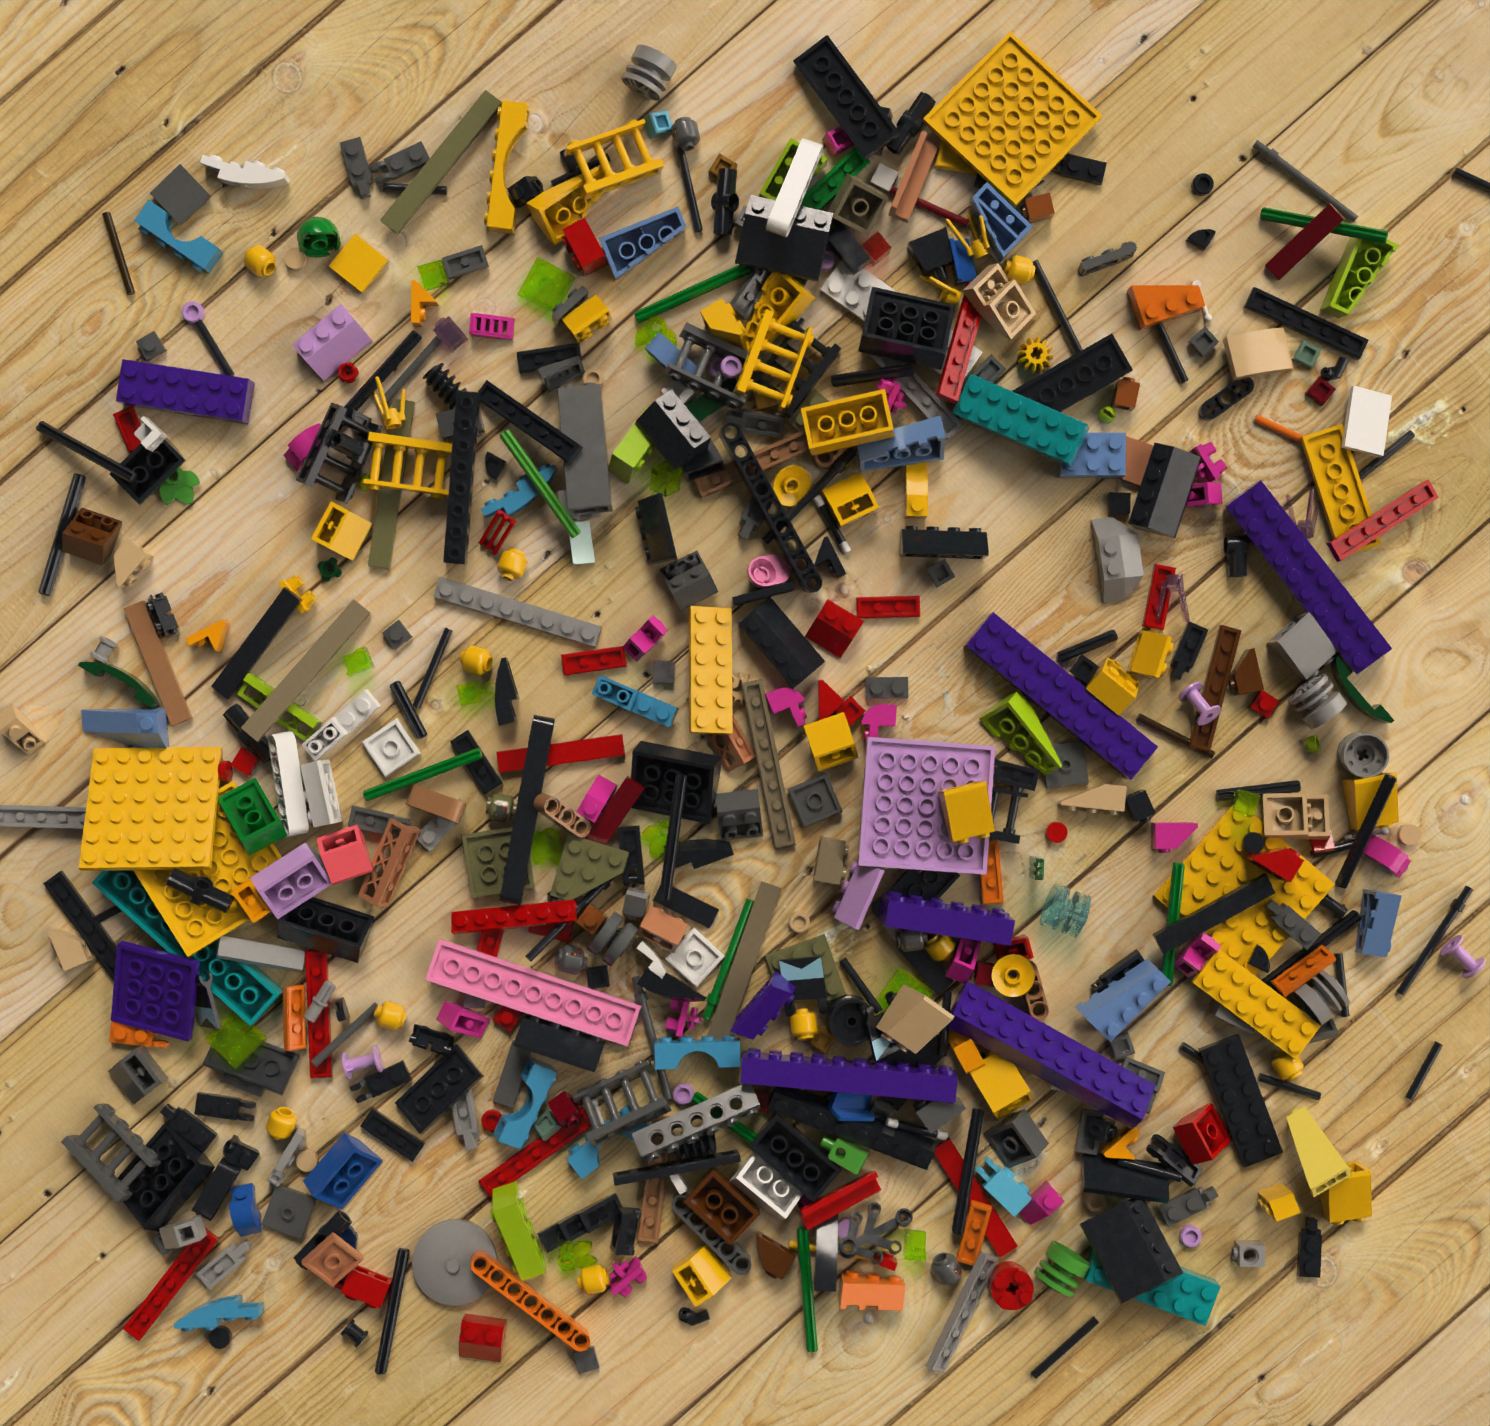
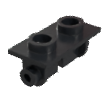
[146,593,179,639]
[409,1024,455,1056]

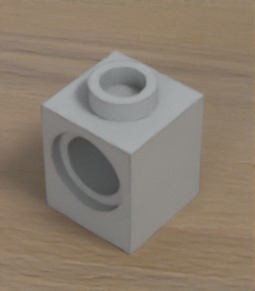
[1231,1240,1265,1267]

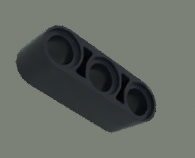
[192,1157,242,1221]

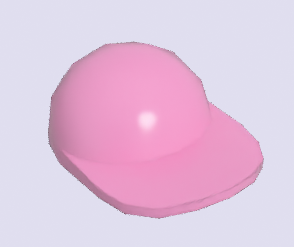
[747,554,790,588]

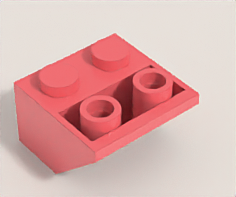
[317,825,373,885]

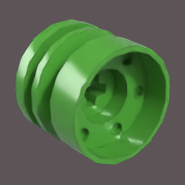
[1034,1241,1091,1297]

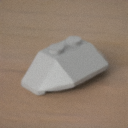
[1091,517,1144,603]

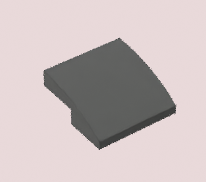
[150,164,212,225]
[1121,1057,1165,1114]

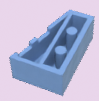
[969,182,1033,262]
[1355,889,1402,957]

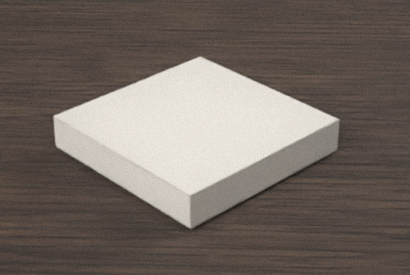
[362,718,421,777]
[665,927,725,987]

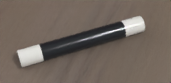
[813,495,851,554]
[886,1118,948,1141]

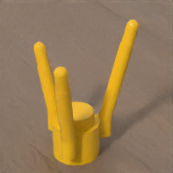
[946,215,990,260]
[919,274,961,308]
[373,376,406,429]

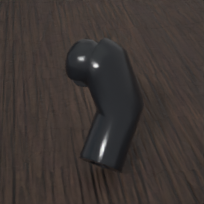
[1320,356,1349,381]
[678,1307,710,1326]

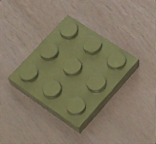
[462,827,535,898]

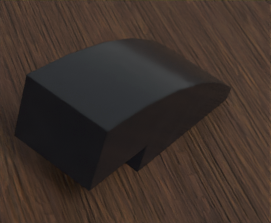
[828,218,871,276]
[495,657,520,726]
[663,839,734,869]
[637,970,707,1002]

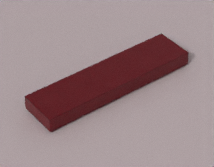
[1265,203,1345,280]
[585,776,645,845]

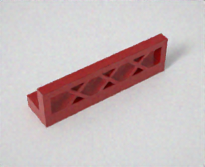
[796,1171,881,1230]

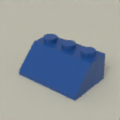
[303,1132,383,1209]

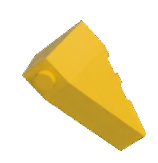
[526,165,605,245]
[744,272,816,354]

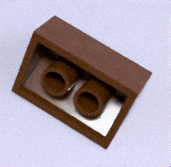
[684,1167,760,1246]

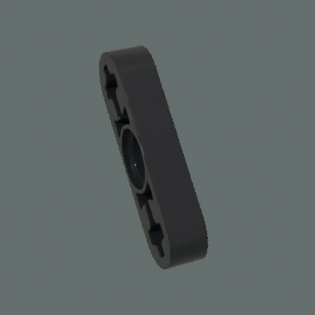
[1198,377,1254,421]

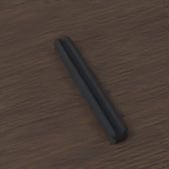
[831,363,914,387]
[1216,780,1301,801]

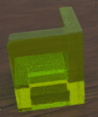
[417,260,450,291]
[650,461,682,497]
[343,647,375,676]
[1232,789,1261,818]
[903,1229,927,1261]

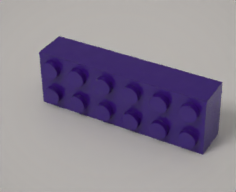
[116,359,255,424]
[878,891,1015,946]

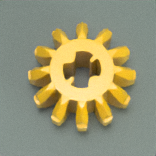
[1017,337,1054,373]

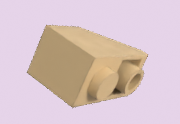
[114,538,153,588]
[0,704,45,755]
[48,928,94,971]

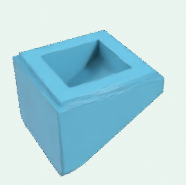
[644,111,672,139]

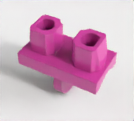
[877,379,906,414]
[1190,442,1227,482]
[665,1000,702,1037]
[609,1256,647,1297]

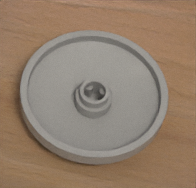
[412,1219,498,1306]

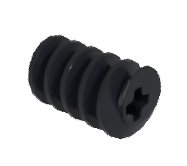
[423,363,467,410]
[672,1132,717,1160]

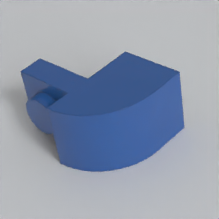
[229,1183,262,1237]

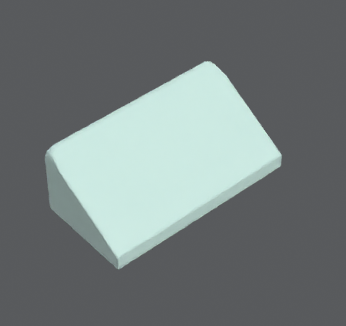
[569,521,595,566]

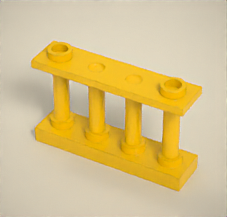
[564,119,664,200]
[734,309,814,411]
[362,432,452,499]

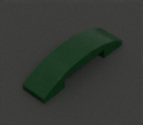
[685,378,745,423]
[1330,656,1395,723]
[78,662,160,708]

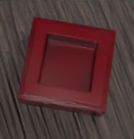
[1305,376,1336,406]

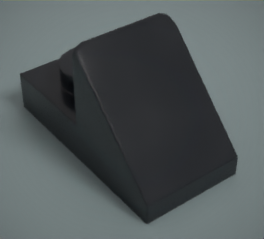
[814,536,846,579]

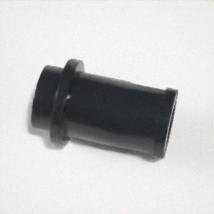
[1319,894,1348,919]

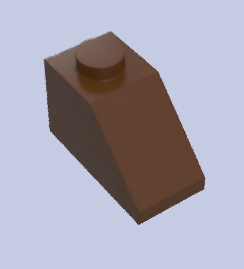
[1228,648,1264,696]
[756,1231,795,1280]

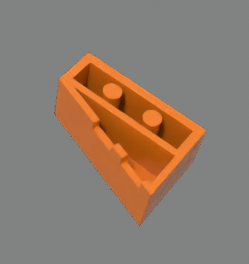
[838,1270,905,1311]

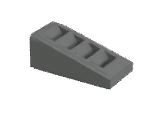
[537,356,585,392]

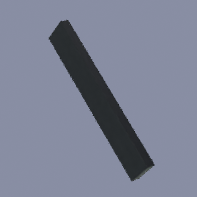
[1244,287,1369,360]
[478,380,583,465]
[211,587,303,700]
[43,871,117,981]
[1152,873,1275,954]
[612,1149,741,1186]

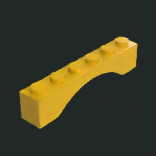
[484,100,530,234]

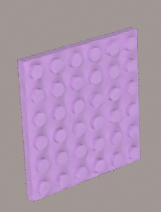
[858,737,995,875]

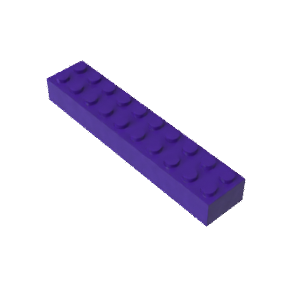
[1224,480,1392,674]
[964,612,1158,780]
[946,981,1155,1129]
[740,1048,958,1103]

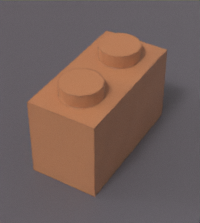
[636,905,688,953]

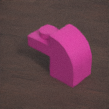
[283,423,321,471]
[622,615,668,662]
[765,688,807,727]
[860,704,897,741]
[1363,835,1411,878]
[1174,933,1221,978]

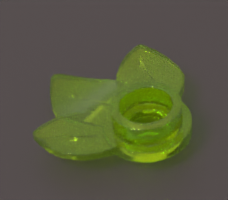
[635,316,677,359]
[641,820,682,858]
[531,827,564,866]
[557,1240,597,1272]

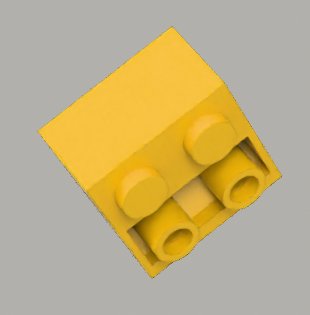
[562,294,612,343]
[700,298,748,349]
[821,472,879,528]
[311,501,373,561]
[1127,630,1173,679]
[1086,657,1140,716]
[804,712,859,771]
[672,1243,731,1307]

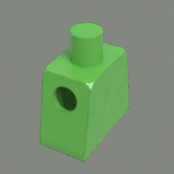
[820,1135,870,1175]

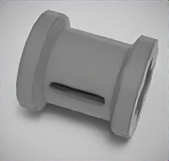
[90,636,118,663]

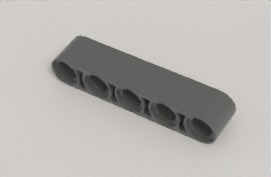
[672,1192,751,1275]

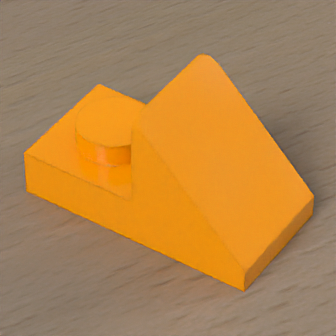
[411,280,439,327]
[185,619,230,652]
[231,879,271,923]
[948,1031,985,1074]
[1100,1126,1141,1160]

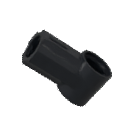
[330,431,372,465]
[1224,535,1249,577]

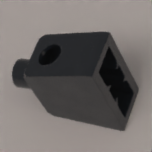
[907,227,953,282]
[683,440,725,482]

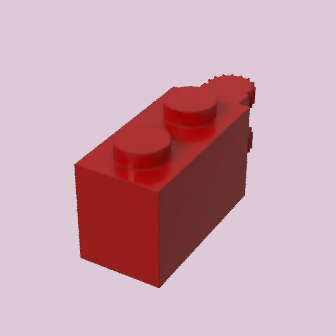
[334,1265,392,1309]

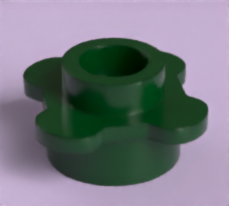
[317,557,342,582]

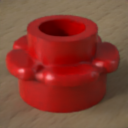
[338,362,359,383]

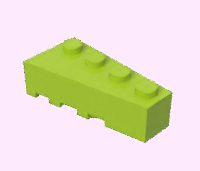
[1320,237,1399,319]
[490,1181,546,1281]

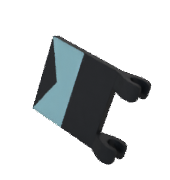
[779,956,829,1017]
[195,971,221,1029]
[859,991,899,1061]

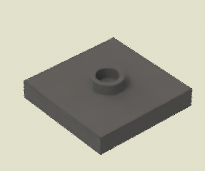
[1044,741,1089,788]
[787,773,843,828]
[261,1184,317,1239]

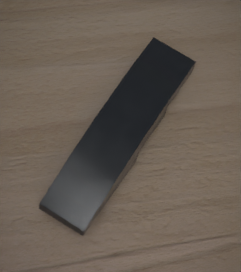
[537,1193,623,1253]
[814,1214,838,1292]

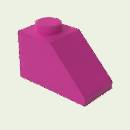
[1185,482,1223,508]
[577,775,617,822]
[1151,822,1198,853]
[945,938,982,984]
[436,1001,490,1038]
[1019,1180,1065,1225]

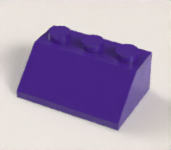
[730,971,796,1040]

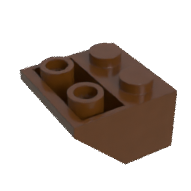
[62,508,122,565]

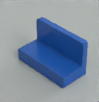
[949,238,976,285]
[827,1092,875,1121]

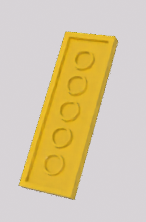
[1300,424,1381,554]
[689,606,733,735]
[1192,949,1321,1060]

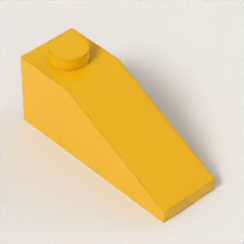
[904,462,928,519]

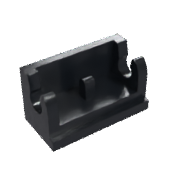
[610,1207,642,1256]

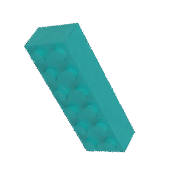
[952,374,1089,468]
[1084,1247,1221,1326]

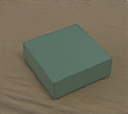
[1291,340,1322,369]
[532,1110,561,1141]

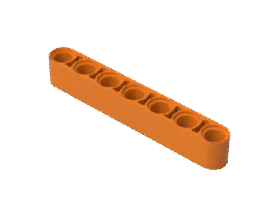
[470,1250,590,1352]

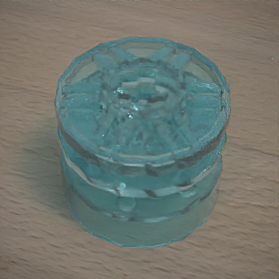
[1040,884,1091,938]

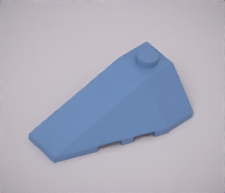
[81,708,169,748]

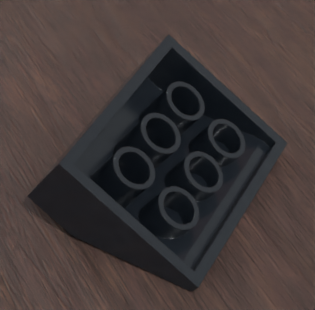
[735,195,833,282]
[858,287,955,370]
[631,741,722,824]
[118,1121,215,1232]
[1080,1199,1183,1304]

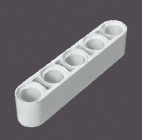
[766,138,823,237]
[268,731,309,837]

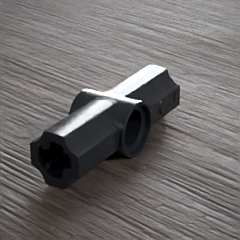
[886,92,936,155]
[711,168,739,236]
[223,703,271,763]
[166,868,234,913]
[294,1210,352,1270]

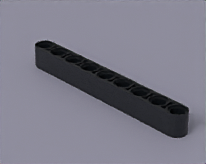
[719,422,823,593]
[500,715,555,905]

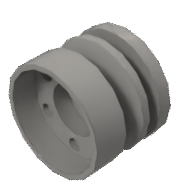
[621,44,677,101]
[1288,674,1347,729]
[1337,732,1389,778]
[1292,970,1350,1026]

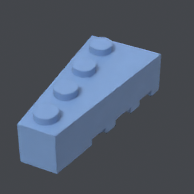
[599,206,686,280]
[856,415,945,472]
[1075,959,1171,1042]

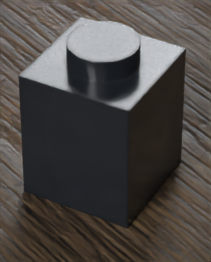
[1125,789,1155,823]

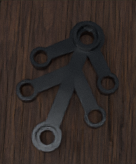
[838,1202,913,1265]

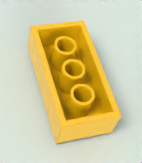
[801,389,895,456]

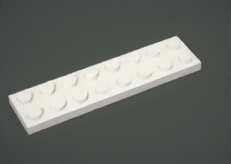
[820,260,983,379]

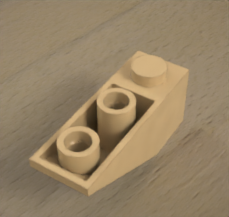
[1058,784,1127,815]

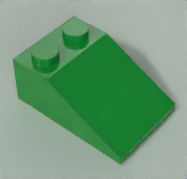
[218,778,288,856]

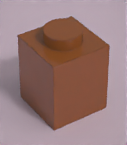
[1020,193,1055,223]
[1111,377,1140,411]
[577,903,607,935]

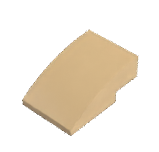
[963,263,1036,340]
[1223,328,1293,381]
[1263,793,1330,840]

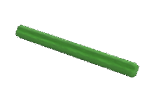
[500,430,581,538]

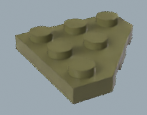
[550,834,630,900]
[765,934,846,1001]

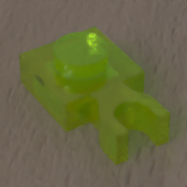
[456,681,495,706]

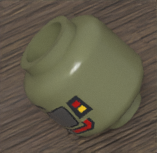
[486,793,517,822]

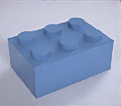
[1059,433,1126,478]

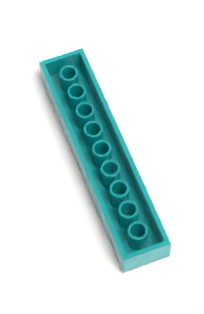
[92,870,283,1026]

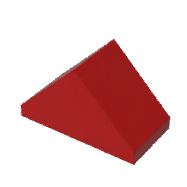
[818,680,844,720]
[993,934,1034,960]

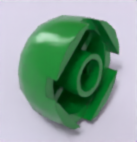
[297,217,341,258]

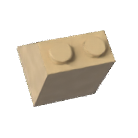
[876,984,954,1054]

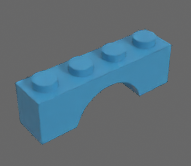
[134,200,223,273]
[654,1035,741,1070]
[493,1057,557,1149]
[566,1104,650,1179]

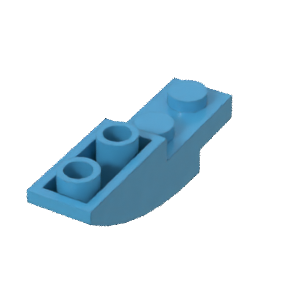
[481,464,558,518]
[592,675,679,728]
[174,1295,264,1331]

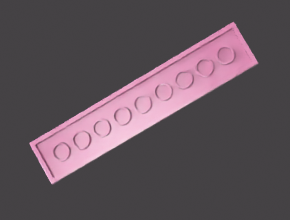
[425,939,641,1047]

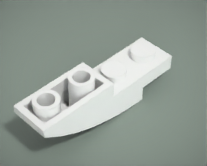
[200,154,290,189]
[302,689,381,761]

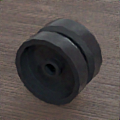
[826,994,869,1046]

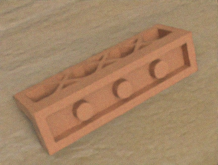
[888,131,939,223]
[686,698,756,772]
[358,818,421,907]

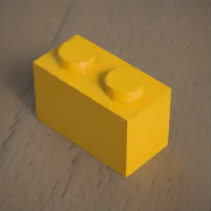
[1258,1183,1301,1222]

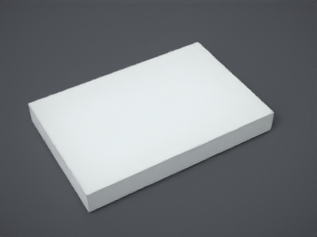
[1341,386,1392,458]

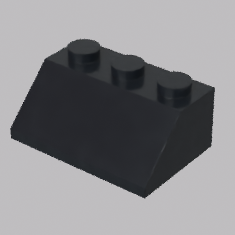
[636,390,711,471]
[110,437,186,505]
[635,493,678,565]

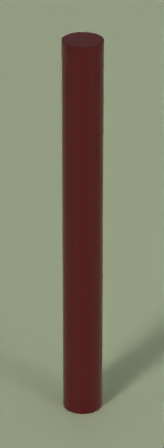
[889,186,970,228]

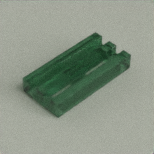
[1029,856,1044,880]

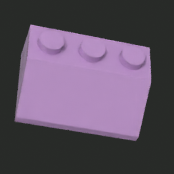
[292,304,372,382]
[250,842,332,919]
[832,860,884,930]

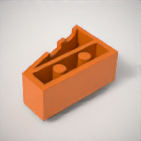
[1127,285,1205,331]

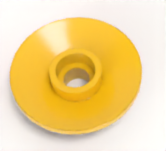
[772,465,811,506]
[992,954,1035,997]

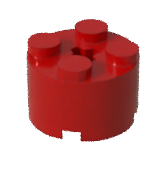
[988,1261,1034,1310]

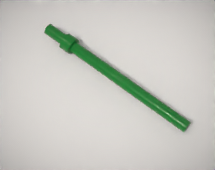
[702,898,754,1021]

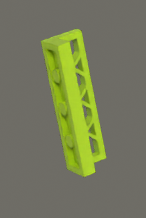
[237,673,322,741]

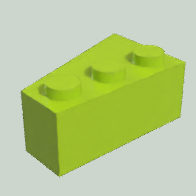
[759,138,828,200]
[609,406,655,484]

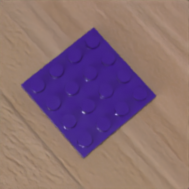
[111,941,200,1042]

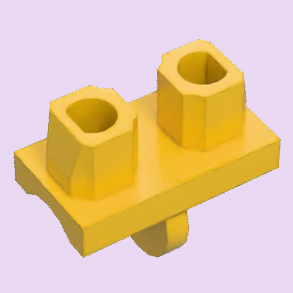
[278,575,317,614]

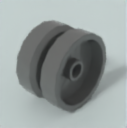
[587,911,639,966]

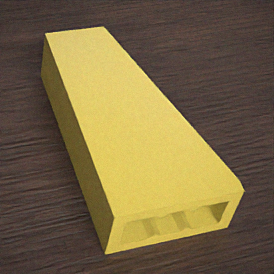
[1286,1106,1351,1197]

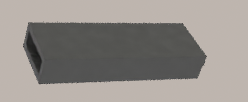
[558,382,613,516]

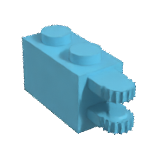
[975,1156,1032,1217]

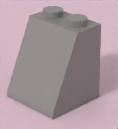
[1267,612,1338,680]

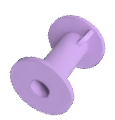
[1178,682,1221,726]
[1440,935,1486,979]
[342,1045,383,1080]

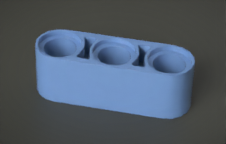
[645,333,704,388]

